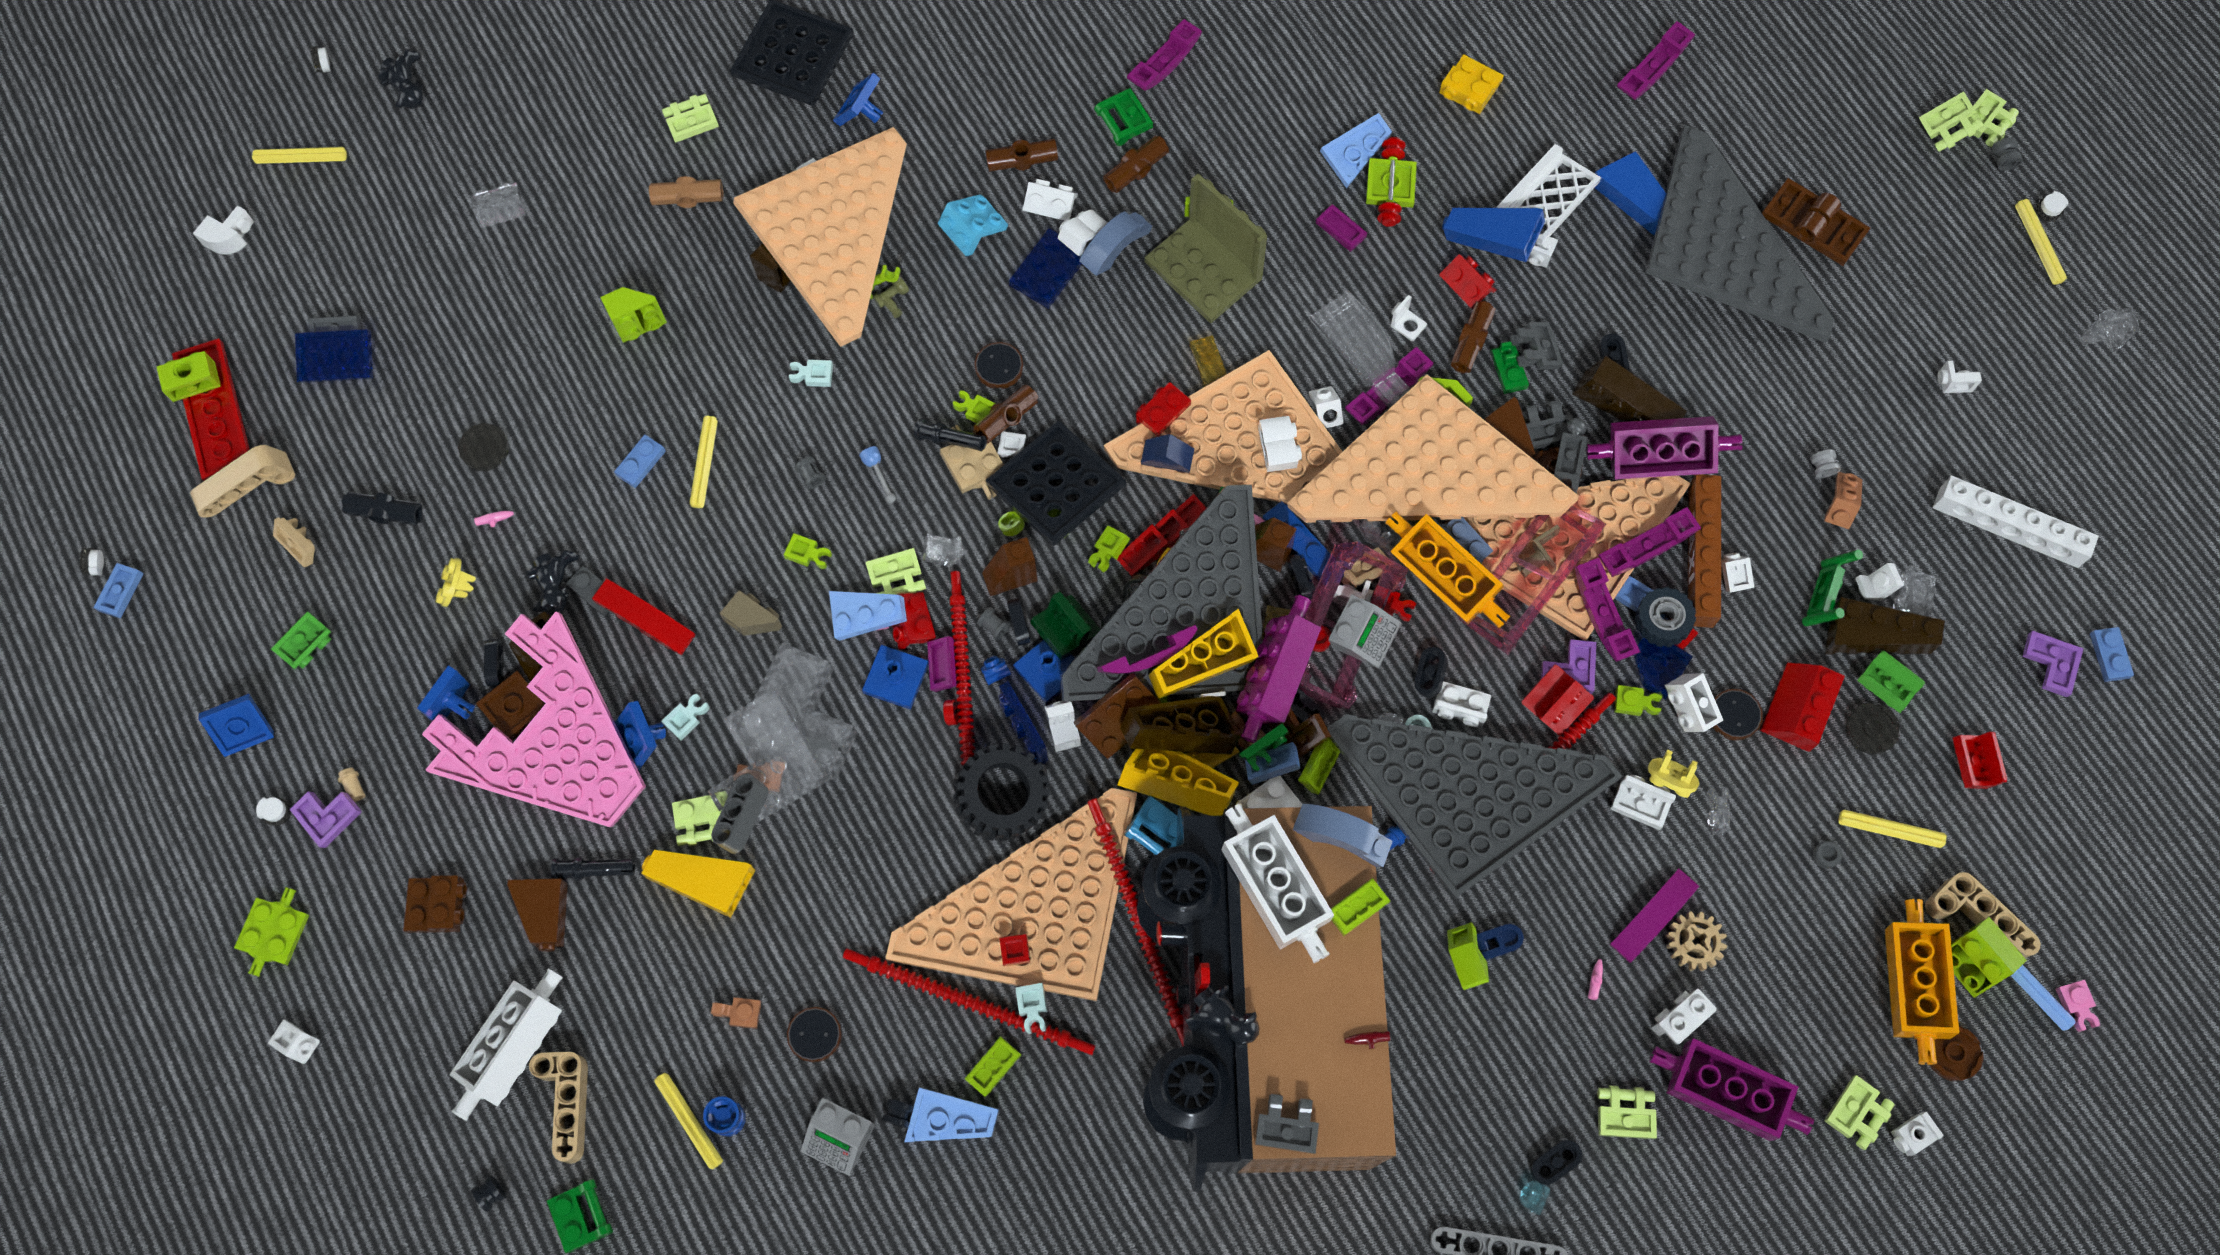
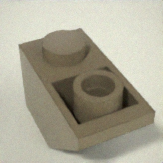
[719,590,782,636]

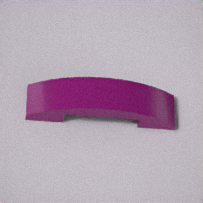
[1127,19,1202,91]
[1617,21,1695,100]
[1345,347,1433,425]
[1598,507,1701,577]
[1575,558,1640,662]
[1097,625,1198,674]
[1610,869,1700,963]

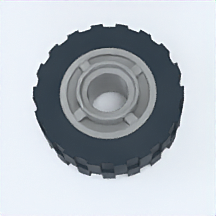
[1635,587,1696,647]

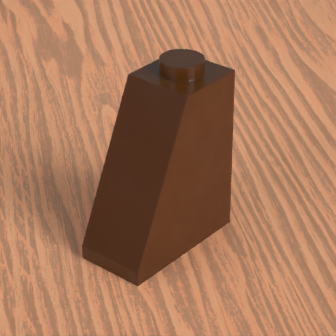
[1484,396,1535,459]
[1255,517,1297,572]
[982,537,1038,596]
[507,879,568,952]

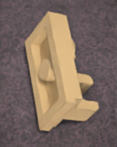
[273,517,315,568]
[1339,547,1394,587]

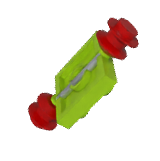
[1366,137,1417,227]

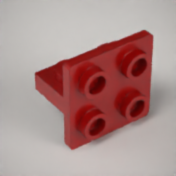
[1521,664,1594,735]

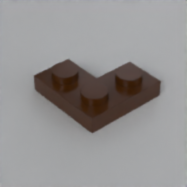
[1269,707,1331,759]

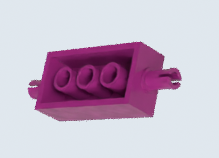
[1586,416,1743,479]
[1235,595,1321,743]
[1649,1038,1814,1141]

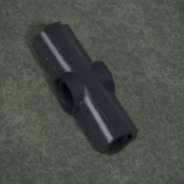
[342,492,423,526]

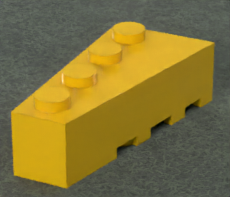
[1148,609,1259,699]
[1117,749,1239,816]

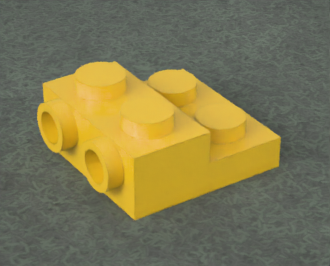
[1439,54,1504,114]

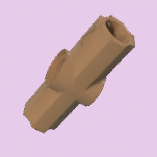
[649,176,724,208]

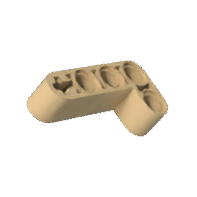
[190,445,295,518]
[1925,872,2041,958]
[529,1052,588,1164]

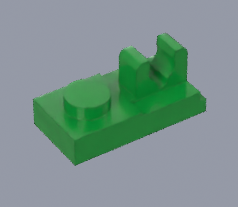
[1490,341,1529,394]
[1240,723,1288,772]

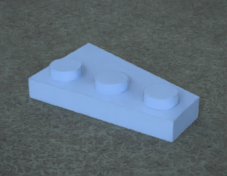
[1320,113,1392,189]
[829,591,907,641]
[904,1087,999,1142]

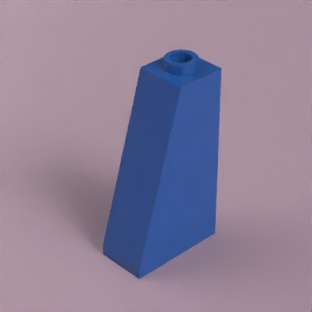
[1595,151,1666,236]
[1442,208,1545,262]

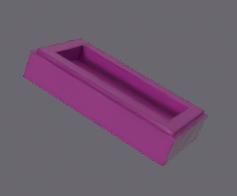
[1316,204,1367,252]
[927,636,957,692]

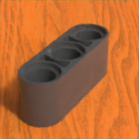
[711,773,768,854]

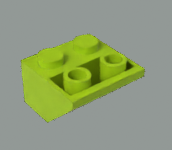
[600,287,667,343]
[1951,917,2027,998]

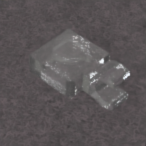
[1707,786,1730,836]

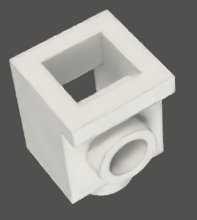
[1891,1112,1944,1156]

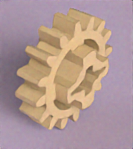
[1666,911,1727,971]

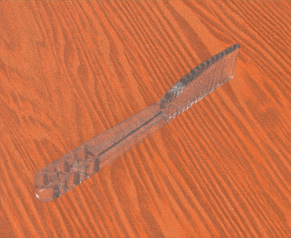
[1309,290,1410,409]

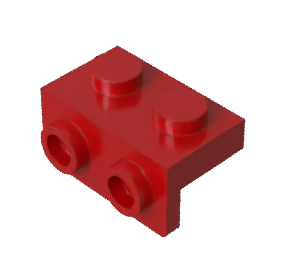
[1439,254,1497,309]
[1136,382,1191,437]
[892,592,936,650]
[1952,732,2007,789]

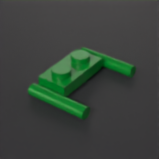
[1802,549,1863,627]

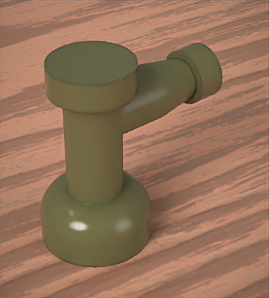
[872,276,909,319]

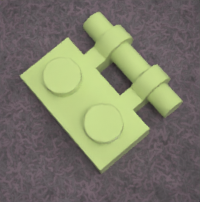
[1959,89,2019,147]
[1919,92,1984,152]
[662,94,719,143]
[866,548,926,595]
[672,792,726,846]
[1824,1075,1895,1150]
[1597,1085,1657,1139]

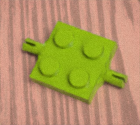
[234,887,309,977]

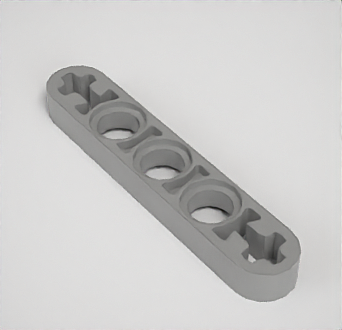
[1429,1227,1568,1255]

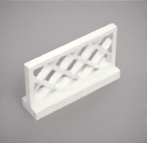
[1497,144,1601,245]

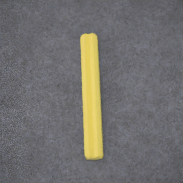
[252,147,347,164]
[2015,199,2067,285]
[690,416,718,508]
[1838,810,1947,848]
[654,1073,723,1169]

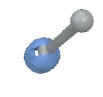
[859,446,896,503]

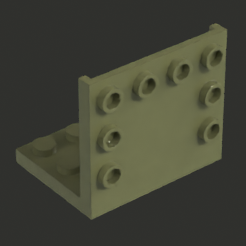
[1145,174,1267,323]

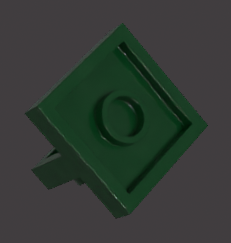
[1030,591,1100,660]

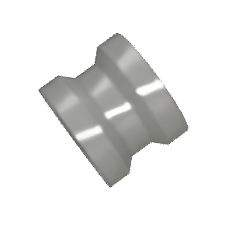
[1810,450,1841,478]

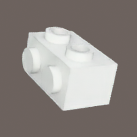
[1665,673,1723,732]

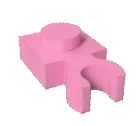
[2055,980,2100,1032]

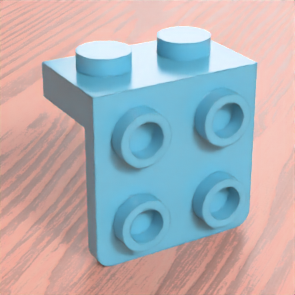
[938,195,1008,256]

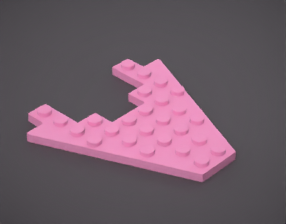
[422,612,646,827]

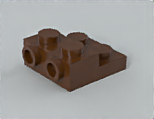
[403,875,467,933]

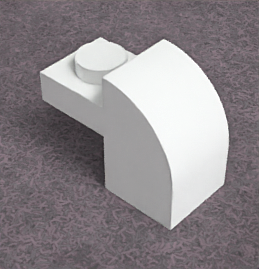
[193,206,254,254]
[1044,701,1081,752]

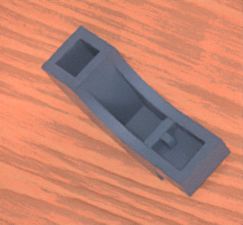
[1079,211,1152,276]
[1293,804,1393,867]

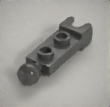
[1554,418,1588,494]

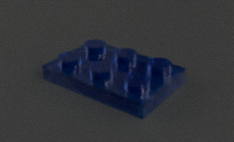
[1009,228,1082,309]
[295,329,373,383]
[998,681,1048,764]

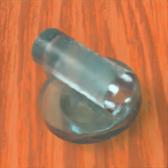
[1520,1181,1551,1216]

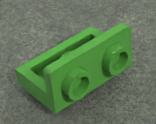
[271,611,332,670]
[1857,651,1925,713]

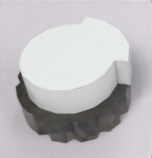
[310,46,331,73]
[2036,191,2068,222]
[80,547,104,575]
[256,797,291,826]

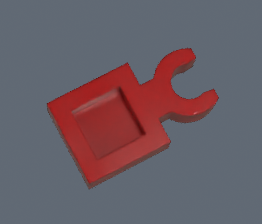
[1370,585,1416,621]

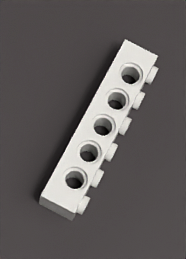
[1933,475,2099,568]

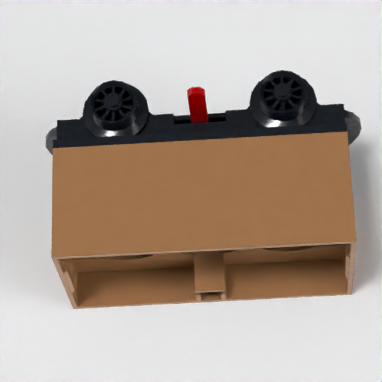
[1137,806,1396,1192]

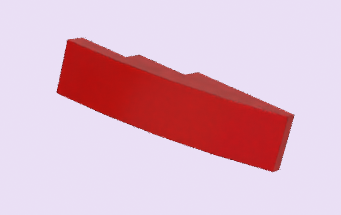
[1117,494,1207,577]
[592,578,696,656]

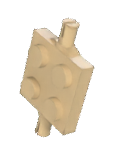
[940,425,1004,499]

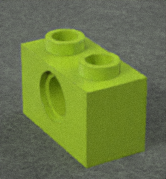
[156,351,221,402]

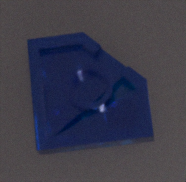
[1634,637,1693,700]

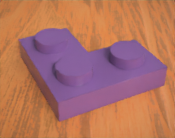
[2022,631,2083,697]
[1541,640,1596,694]
[290,791,362,848]

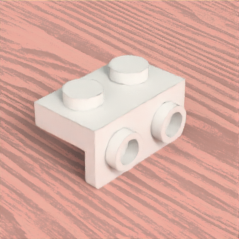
[1023,179,1078,221]
[1610,775,1676,830]
[1651,989,1717,1045]

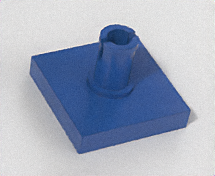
[833,73,883,126]
[1013,640,1075,705]
[862,645,929,710]
[417,665,475,722]
[198,694,274,757]
[615,701,666,770]

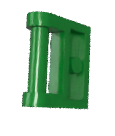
[1094,88,1153,146]
[546,1179,613,1254]

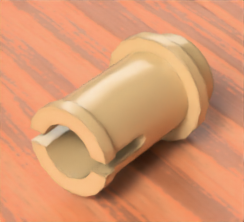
[338,768,366,802]

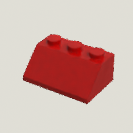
[1760,663,1845,752]

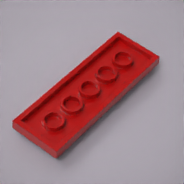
[172,338,250,481]

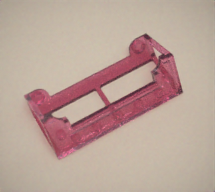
[1459,506,1606,656]
[1298,542,1408,709]

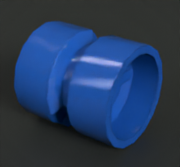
[703,1096,746,1137]

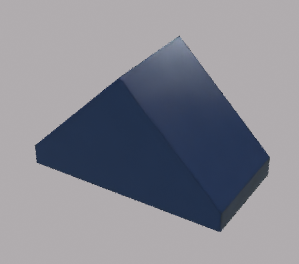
[1141,434,1194,473]

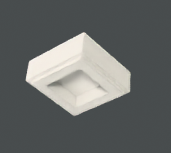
[997,431,1026,459]

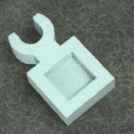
[789,360,833,387]
[661,694,710,741]
[1016,983,1048,1034]

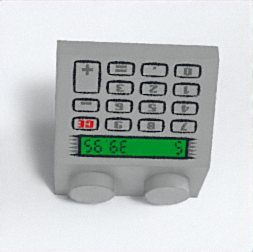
[1328,595,1402,669]
[800,1098,875,1176]

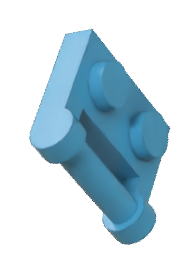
[1124,796,1178,855]

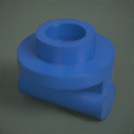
[981,656,1011,685]

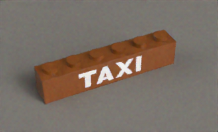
[1688,474,1721,628]

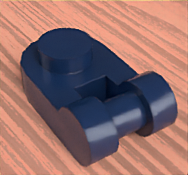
[1477,924,1524,961]

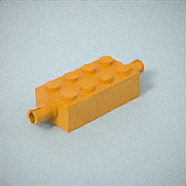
[1385,511,1511,628]
[1885,899,1959,1065]

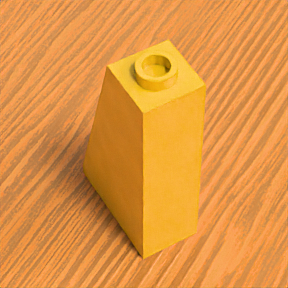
[641,850,756,918]

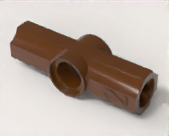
[1103,135,1169,193]
[985,139,1058,172]
[1450,301,1496,374]
[973,385,1039,444]

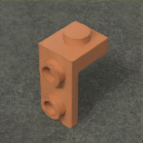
[1824,472,1863,529]

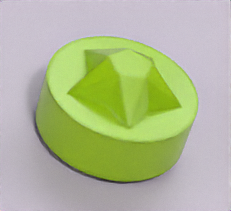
[998,511,1025,536]

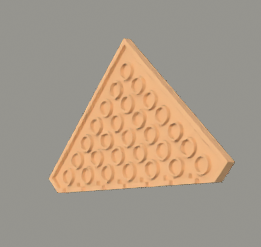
[733,127,907,347]
[1104,350,1343,504]
[1287,375,1579,523]
[1445,476,1691,641]
[886,788,1137,1001]

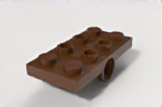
[1762,178,1870,266]

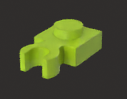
[952,391,996,423]
[1088,525,1130,573]
[784,533,832,569]
[1614,685,1662,716]

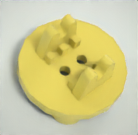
[435,558,476,607]
[1648,750,1699,798]

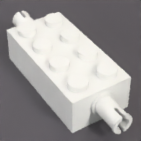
[1222,804,1334,963]
[450,968,563,1121]

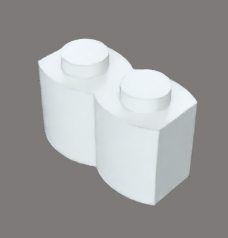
[1058,210,1108,256]
[1258,416,1302,472]

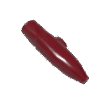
[1344,1031,1390,1050]

